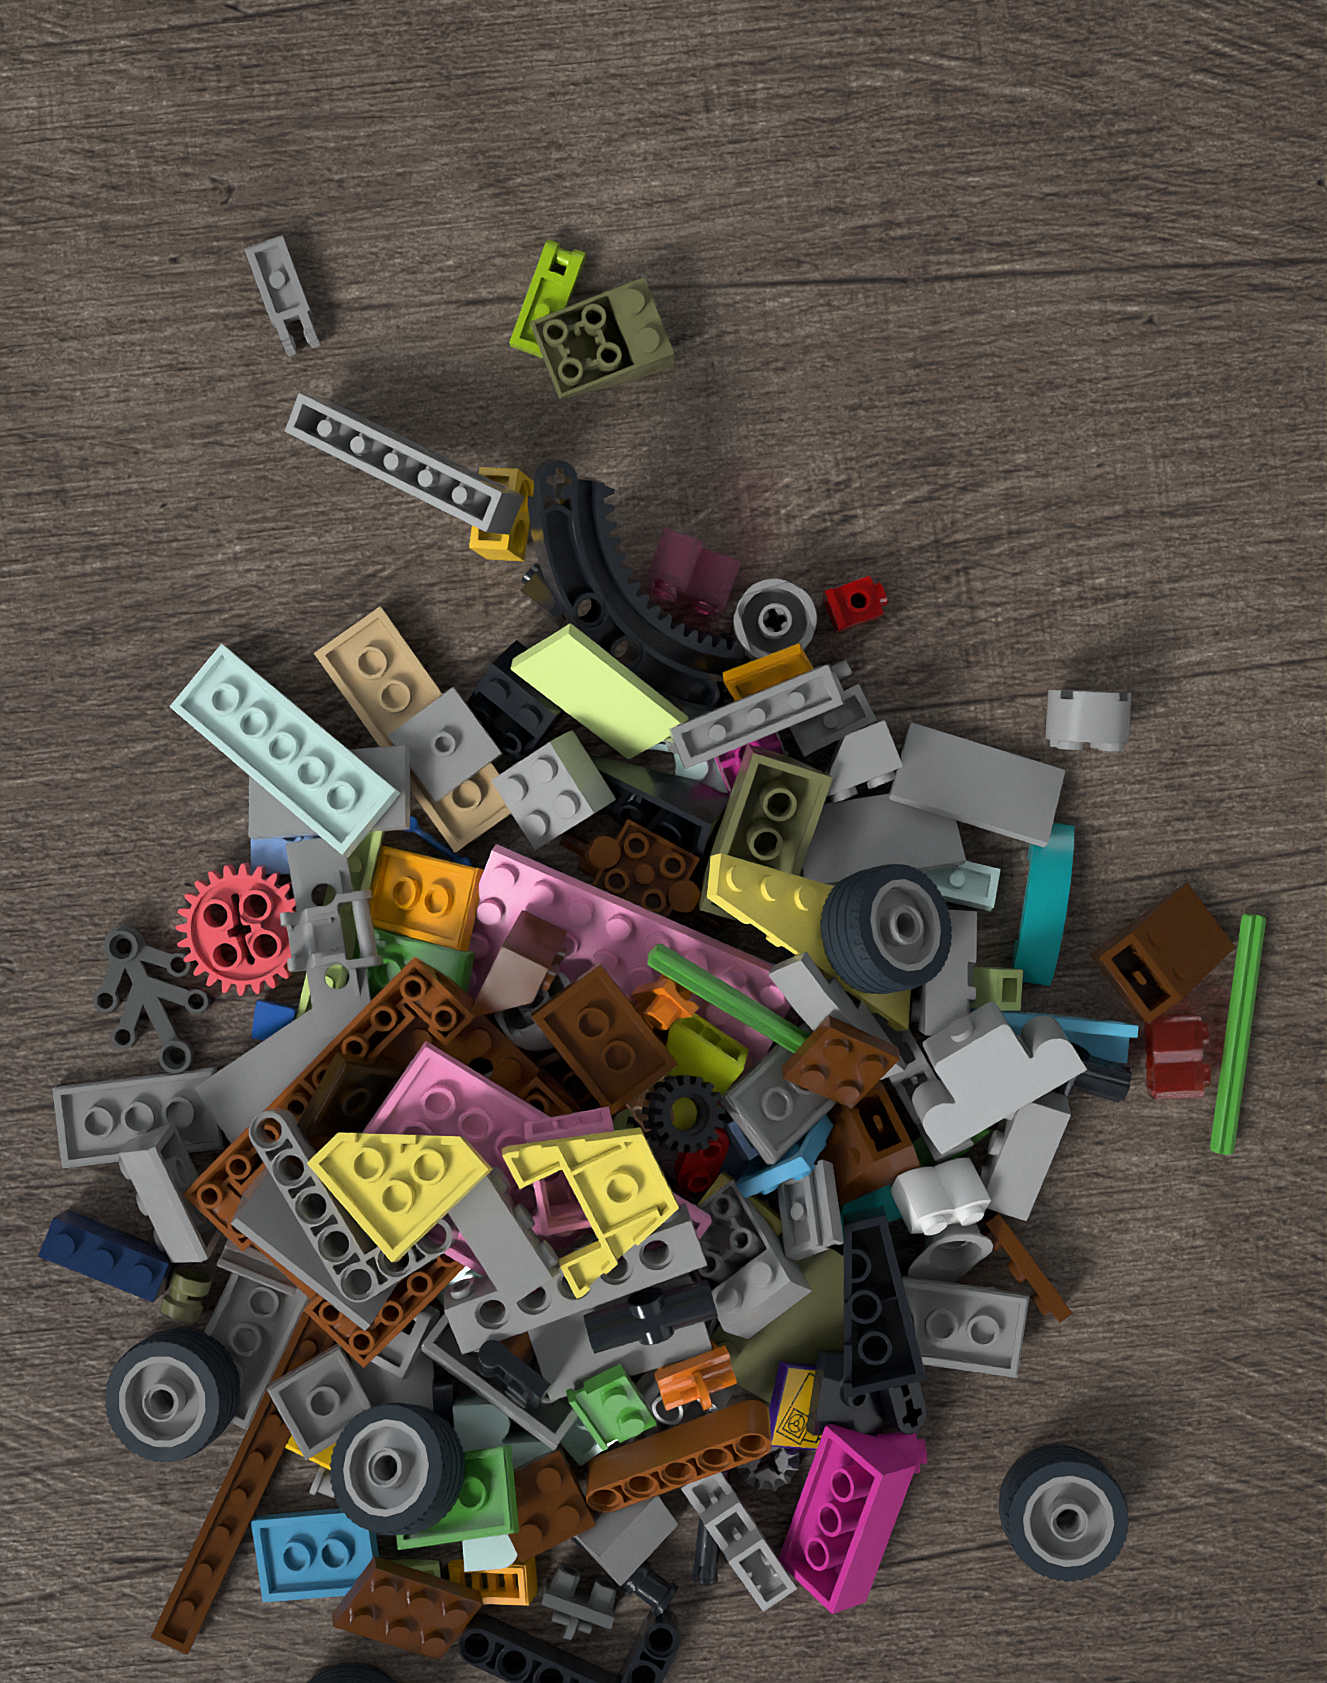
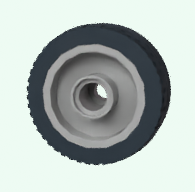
[820,864,952,994]
[105,1328,241,1462]
[329,1403,466,1535]
[999,1444,1129,1582]

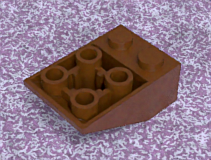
[1089,882,1236,1024]
[814,1081,921,1206]

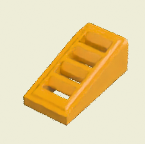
[448,1555,538,1605]

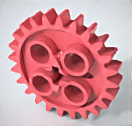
[176,862,297,996]

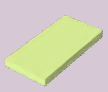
[511,623,688,759]

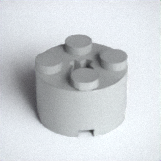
[732,578,817,661]
[1045,689,1132,751]

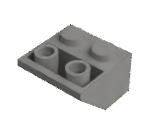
[825,720,903,803]

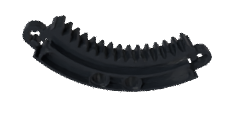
[528,458,745,711]

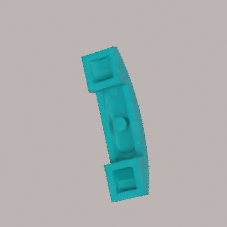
[1011,823,1075,986]

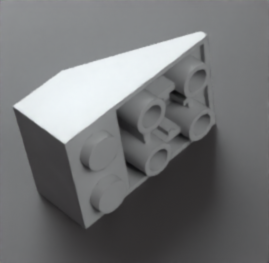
[693,1179,812,1339]

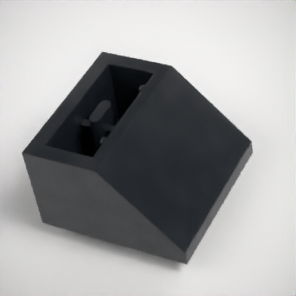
[466,640,566,762]

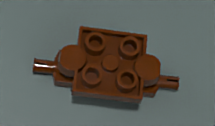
[559,819,723,931]

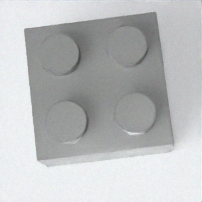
[491,730,616,850]

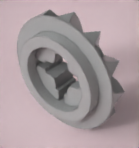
[736,1447,799,1492]

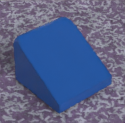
[251,998,298,1041]

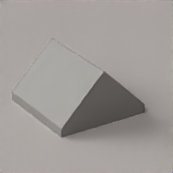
[574,1495,678,1586]

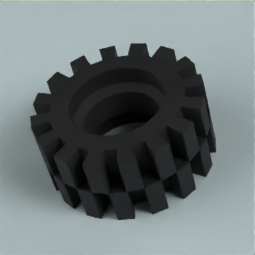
[642,1075,726,1153]

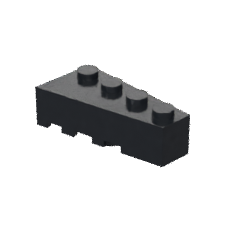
[843,1205,927,1399]

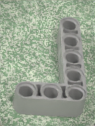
[249,1108,459,1302]

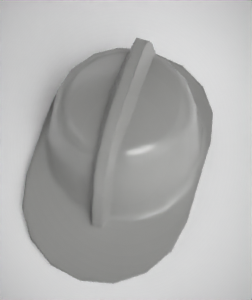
[907,1223,993,1283]

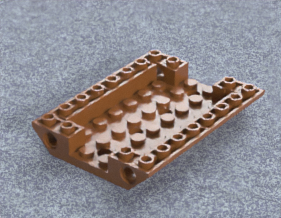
[183,956,583,1368]

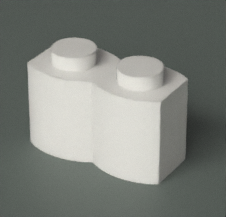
[890,1158,991,1236]

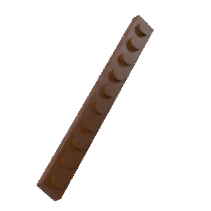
[150,1299,335,1655]

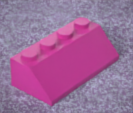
[779,1424,916,1614]

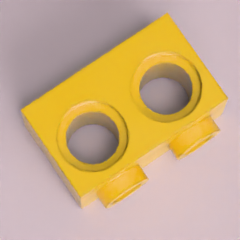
[469,467,534,562]

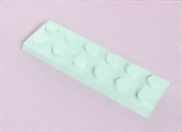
[170,644,401,858]

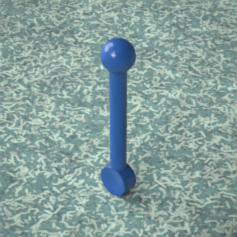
[405,816,473,867]

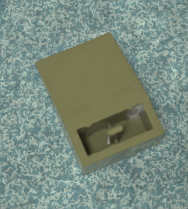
[529,277,675,400]

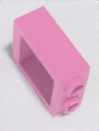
[523,1107,614,1237]

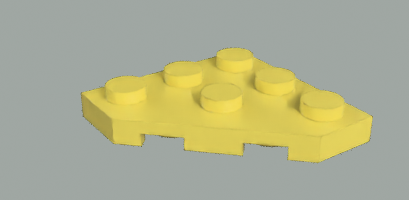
[307,1133,493,1262]

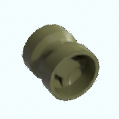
[160,1268,213,1322]

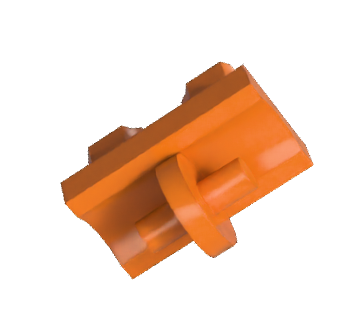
[630,974,699,1030]
[654,1340,737,1411]

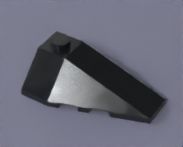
[588,754,730,883]

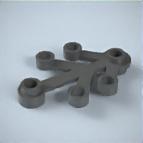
[93,926,211,1073]

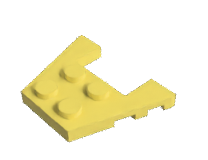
[502,1127,679,1299]

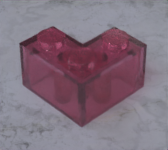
[647,527,741,615]

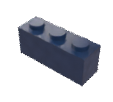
[38,1210,177,1302]

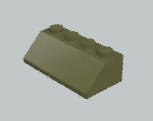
[698,744,833,926]

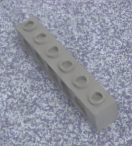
[285,393,524,535]
[444,1203,707,1354]

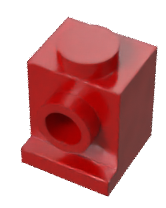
[821,576,888,634]

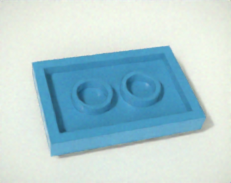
[251,1508,379,1602]

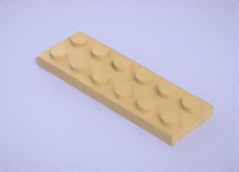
[314,606,512,853]

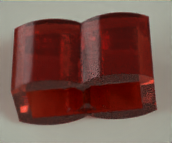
[1144,1013,1211,1100]

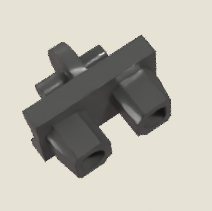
[541,1563,616,1641]

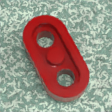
[674,1126,730,1192]

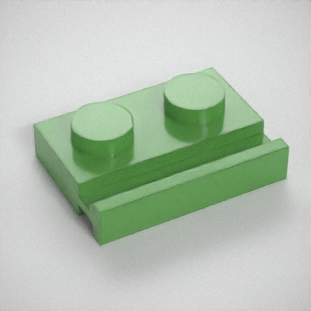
[566,1363,657,1451]

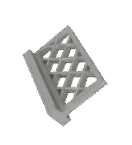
[664,664,843,769]

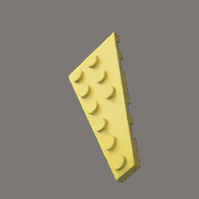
[707,853,911,1032]

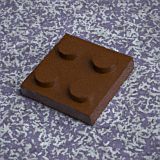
[782,1015,900,1109]
[508,1446,597,1562]

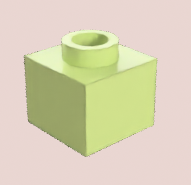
[971,967,1023,1011]

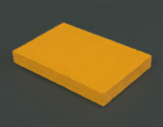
[369,845,484,951]

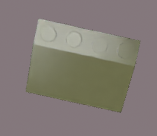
[709,1232,843,1403]

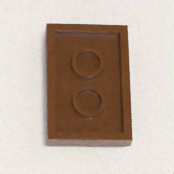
[531,962,678,1116]
[332,1556,483,1661]

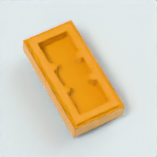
[723,643,814,701]

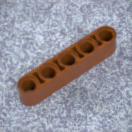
[586,1400,771,1513]

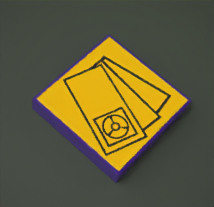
[769,1361,822,1450]

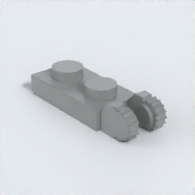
[244,235,321,357]

